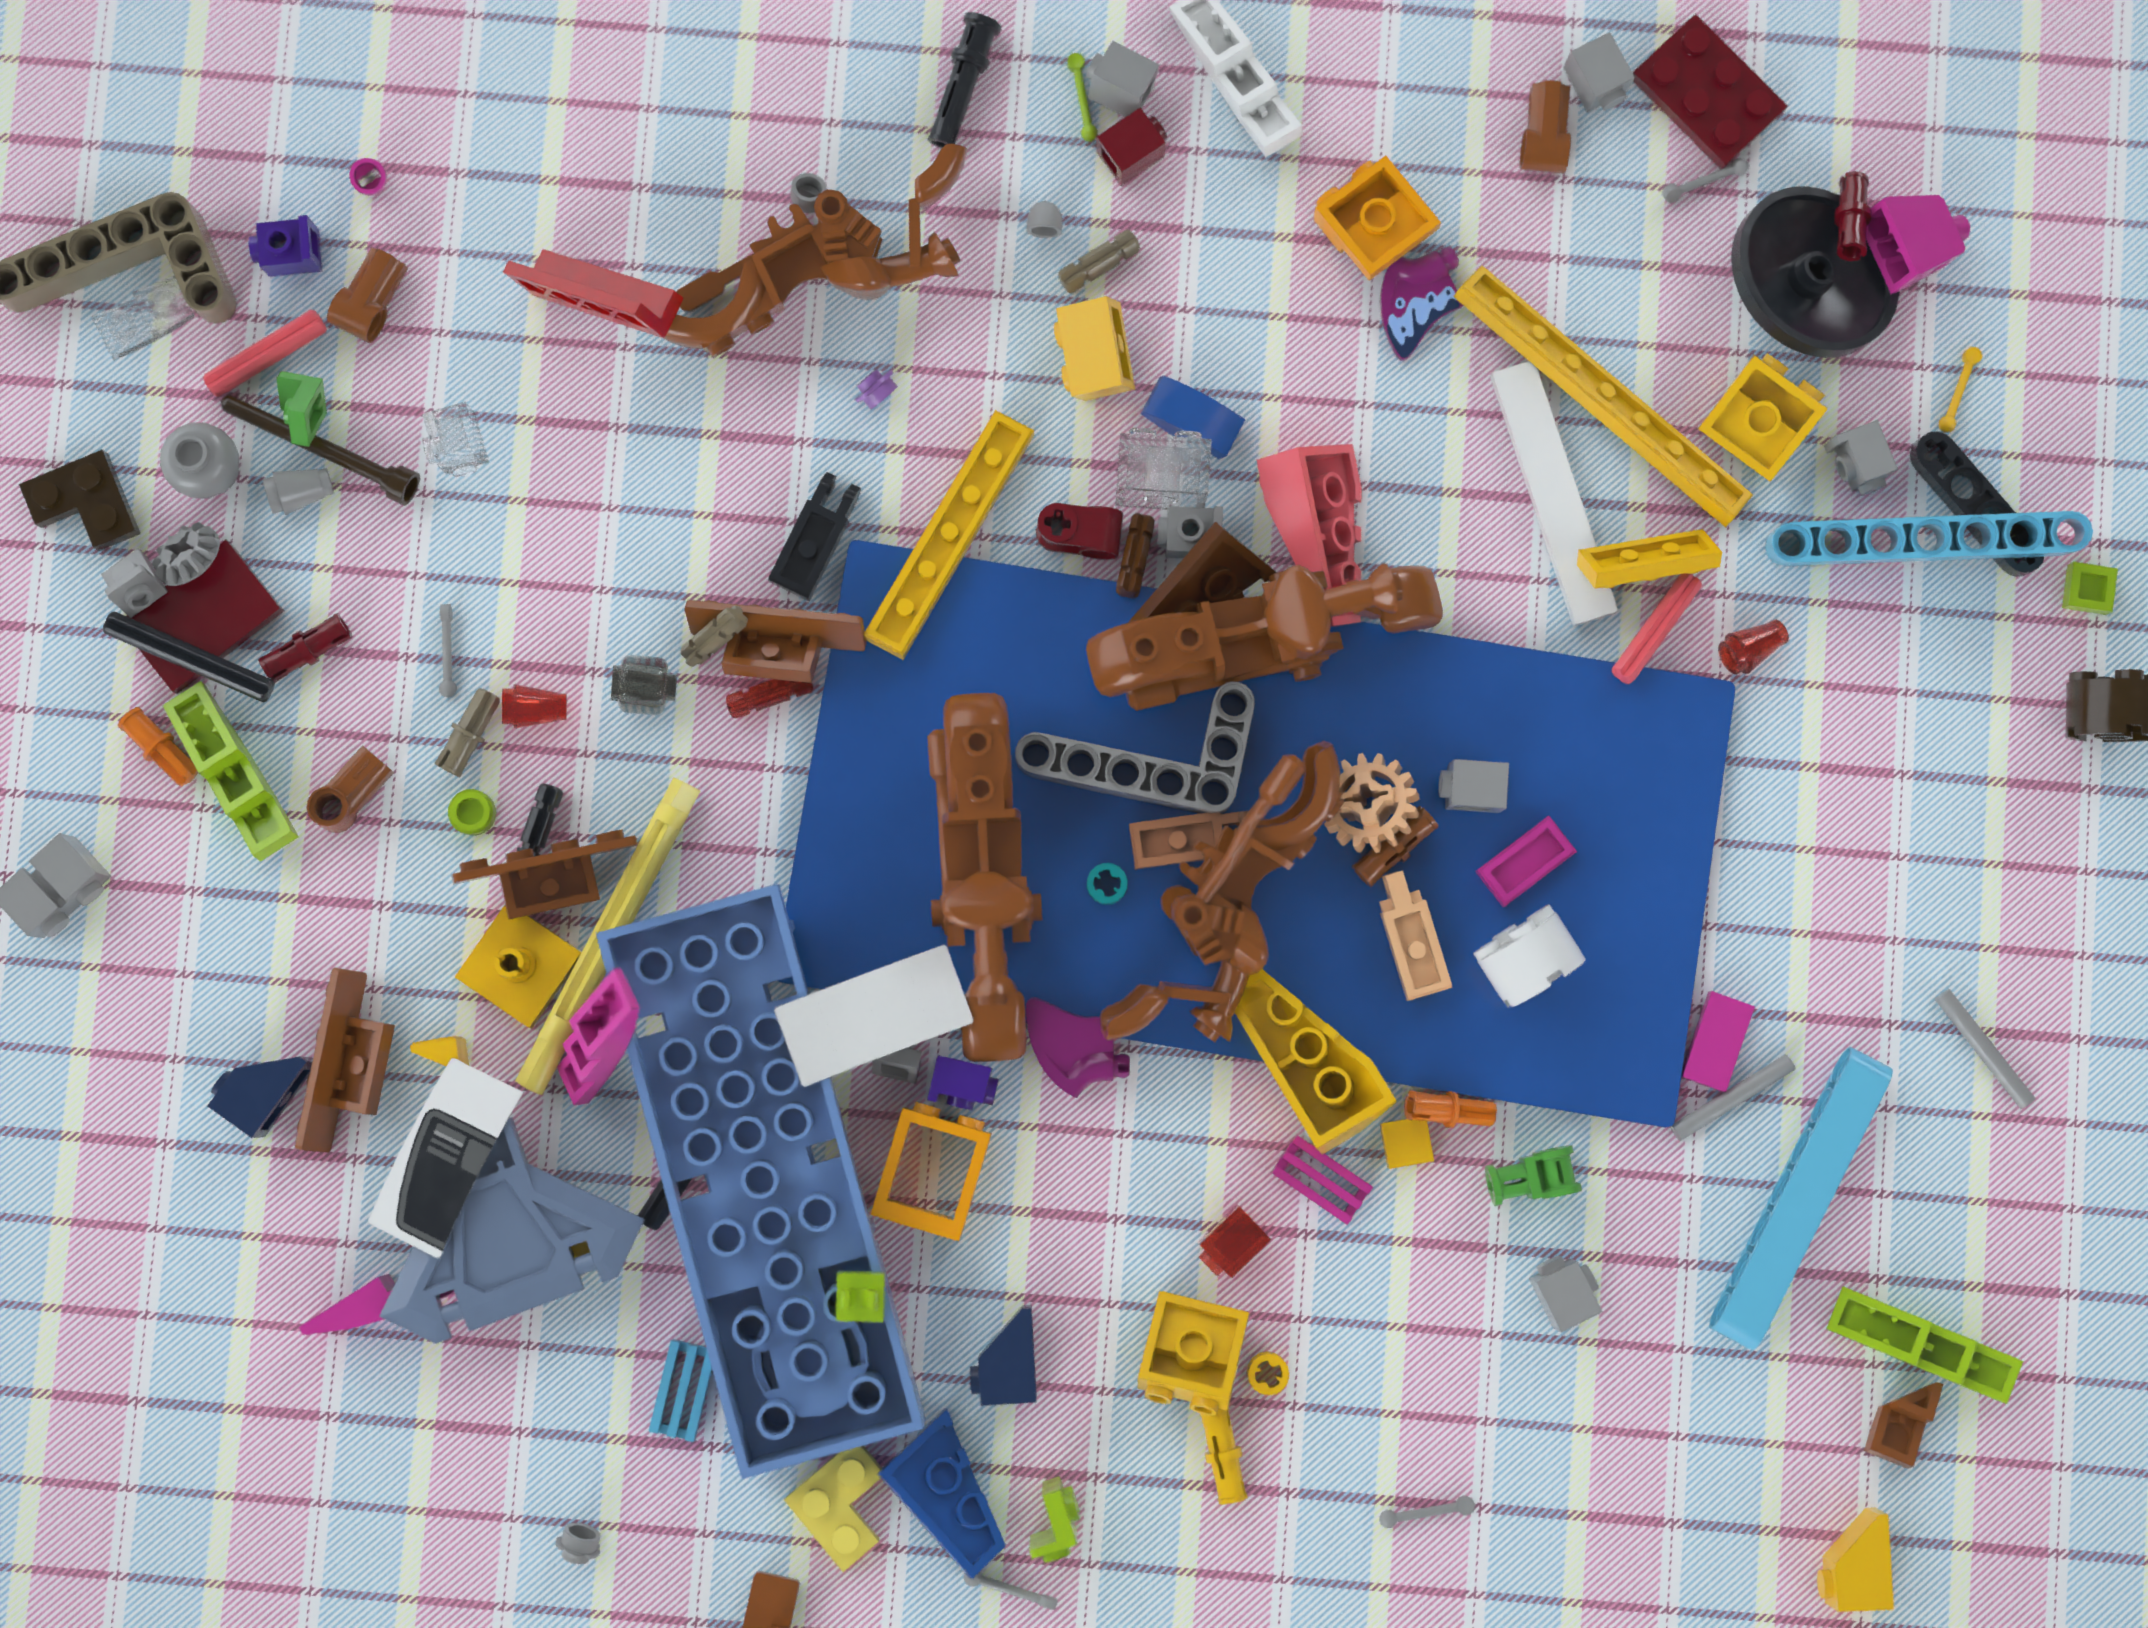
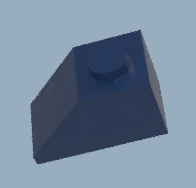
[207,1056,313,1138]
[970,1305,1037,1406]

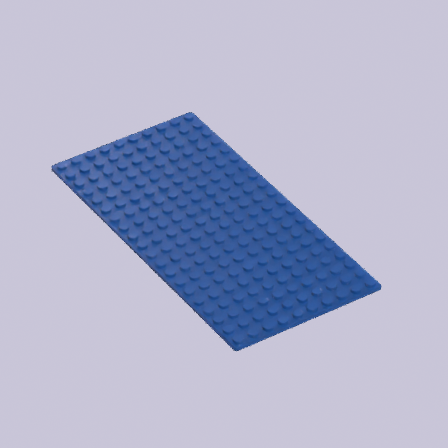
[778,540,1736,1127]

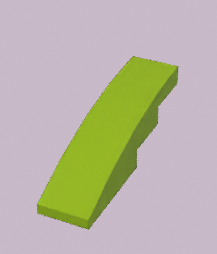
[162,681,299,862]
[1826,1286,2023,1405]

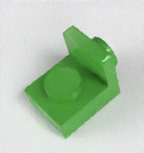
[276,371,327,447]

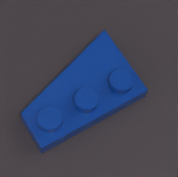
[877,1409,1006,1579]

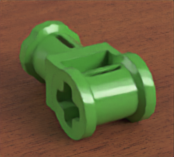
[1485,1145,1582,1206]

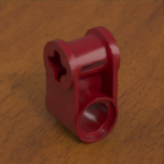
[1036,503,1123,560]

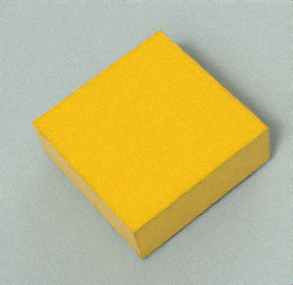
[1379,1119,1434,1169]

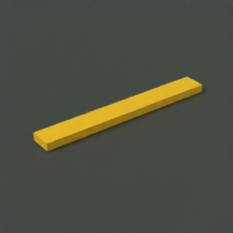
[1453,265,1753,528]

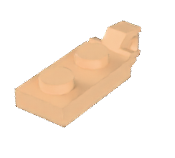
[1379,871,1452,1001]

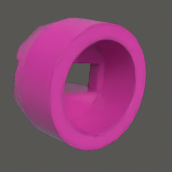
[349,158,387,196]

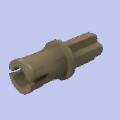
[434,688,500,777]

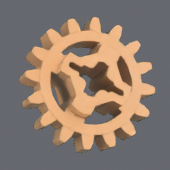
[1324,753,1420,853]

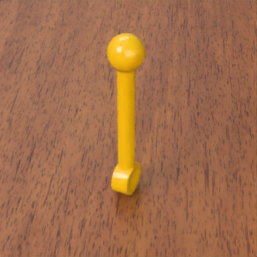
[1938,347,1982,433]

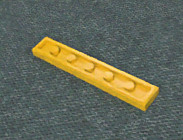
[864,410,1034,660]

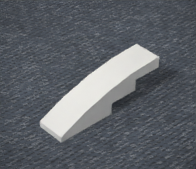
[1169,0,1303,157]

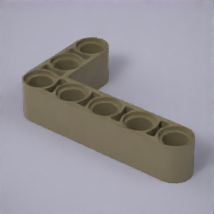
[0,192,237,324]

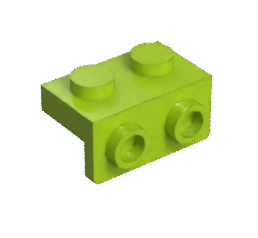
[1029,1476,1080,1563]

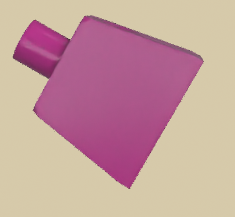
[1866,195,1971,294]

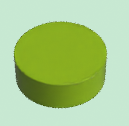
[448,789,496,836]

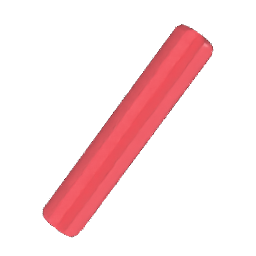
[203,310,327,397]
[1612,573,1702,684]

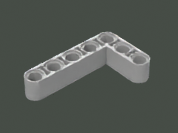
[1015,682,1254,814]

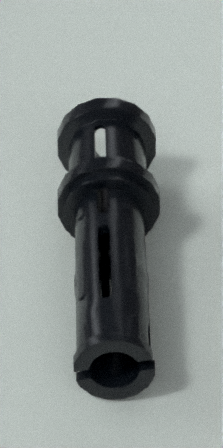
[927,12,1002,149]

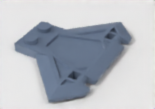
[379,1117,645,1344]

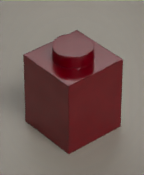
[1096,107,1167,186]

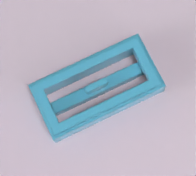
[648,1339,712,1442]

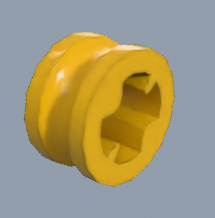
[1246,1351,1290,1396]

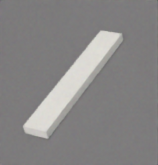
[1490,361,1618,627]

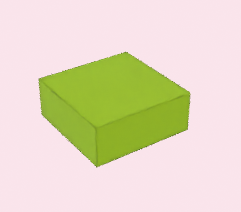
[2062,562,2118,615]

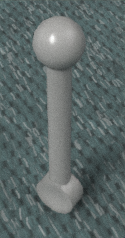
[1662,158,1749,203]
[439,604,457,698]
[1379,1496,1475,1528]
[964,1572,1058,1610]

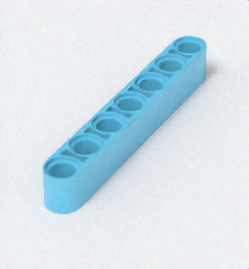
[1765,511,2093,566]
[1709,1047,1893,1350]

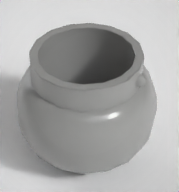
[160,422,239,499]

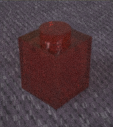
[1197,1204,1272,1278]

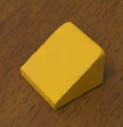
[410,1036,469,1066]

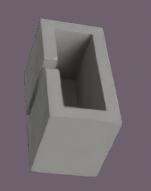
[0,833,111,938]

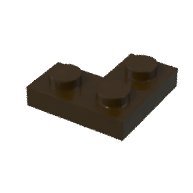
[19,450,141,551]

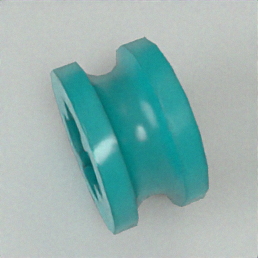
[1087,863,1128,905]

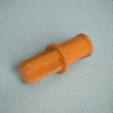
[117,707,198,786]
[1404,1090,1497,1128]

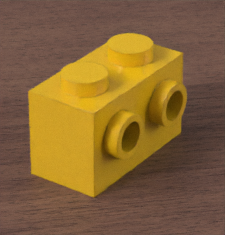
[1054,296,1135,401]

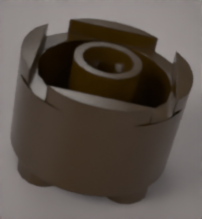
[2065,669,2148,742]

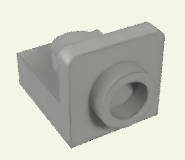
[101,548,168,618]

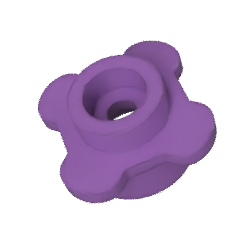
[854,369,898,410]

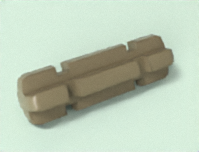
[1058,230,1140,293]
[681,606,748,667]

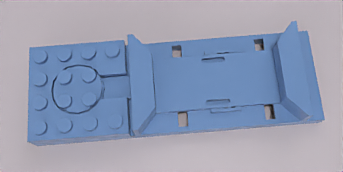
[596,884,926,1479]

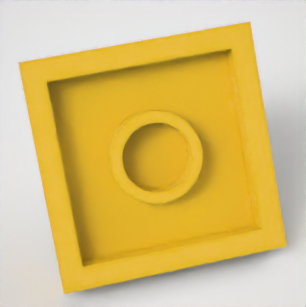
[455,905,582,1029]

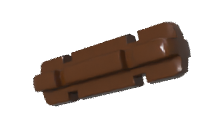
[1116,513,1155,599]

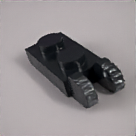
[768,472,861,601]

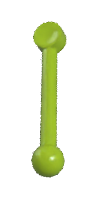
[1067,53,1098,142]

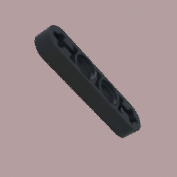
[1910,431,2044,577]

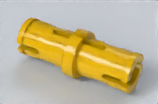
[1200,1407,1248,1505]

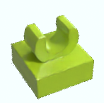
[836,1271,885,1322]

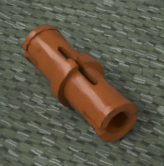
[1351,805,1439,888]

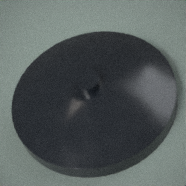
[1731,186,1900,358]

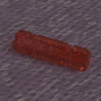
[726,679,814,719]

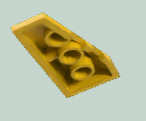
[1234,969,1397,1155]

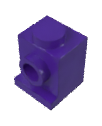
[248,215,322,277]
[927,1055,999,1110]

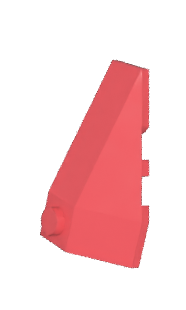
[1257,444,1361,627]

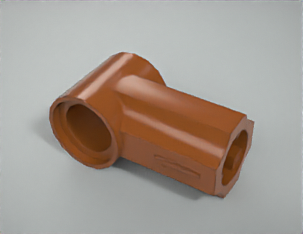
[1519,80,1571,174]
[327,247,408,343]
[306,745,394,833]

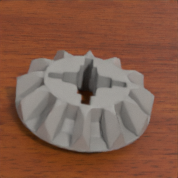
[152,522,220,586]

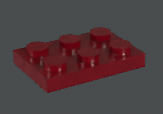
[1633,13,1788,169]

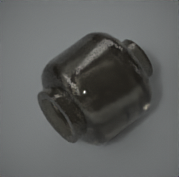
[611,655,677,716]

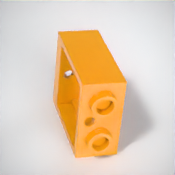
[870,1101,992,1241]

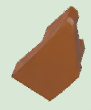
[1864,1382,1943,1469]

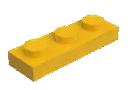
[1577,529,1722,589]

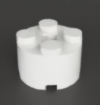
[1473,904,1586,1007]

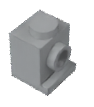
[1824,420,1898,496]
[1157,506,1223,558]

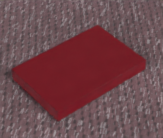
[127,539,284,694]

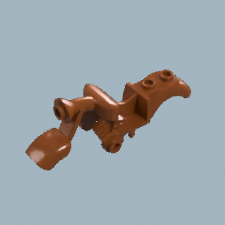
[665,144,967,357]
[1086,563,1443,711]
[927,693,1042,1062]
[1100,741,1344,1042]

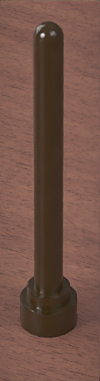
[221,396,420,506]

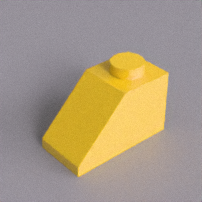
[1817,1507,1894,1612]

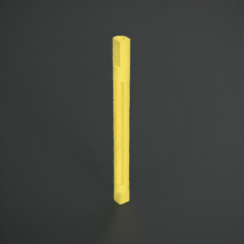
[515,777,700,1095]

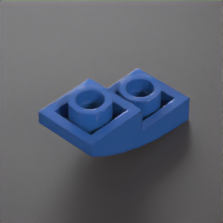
[1141,375,1246,459]

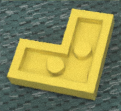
[784,1446,882,1572]

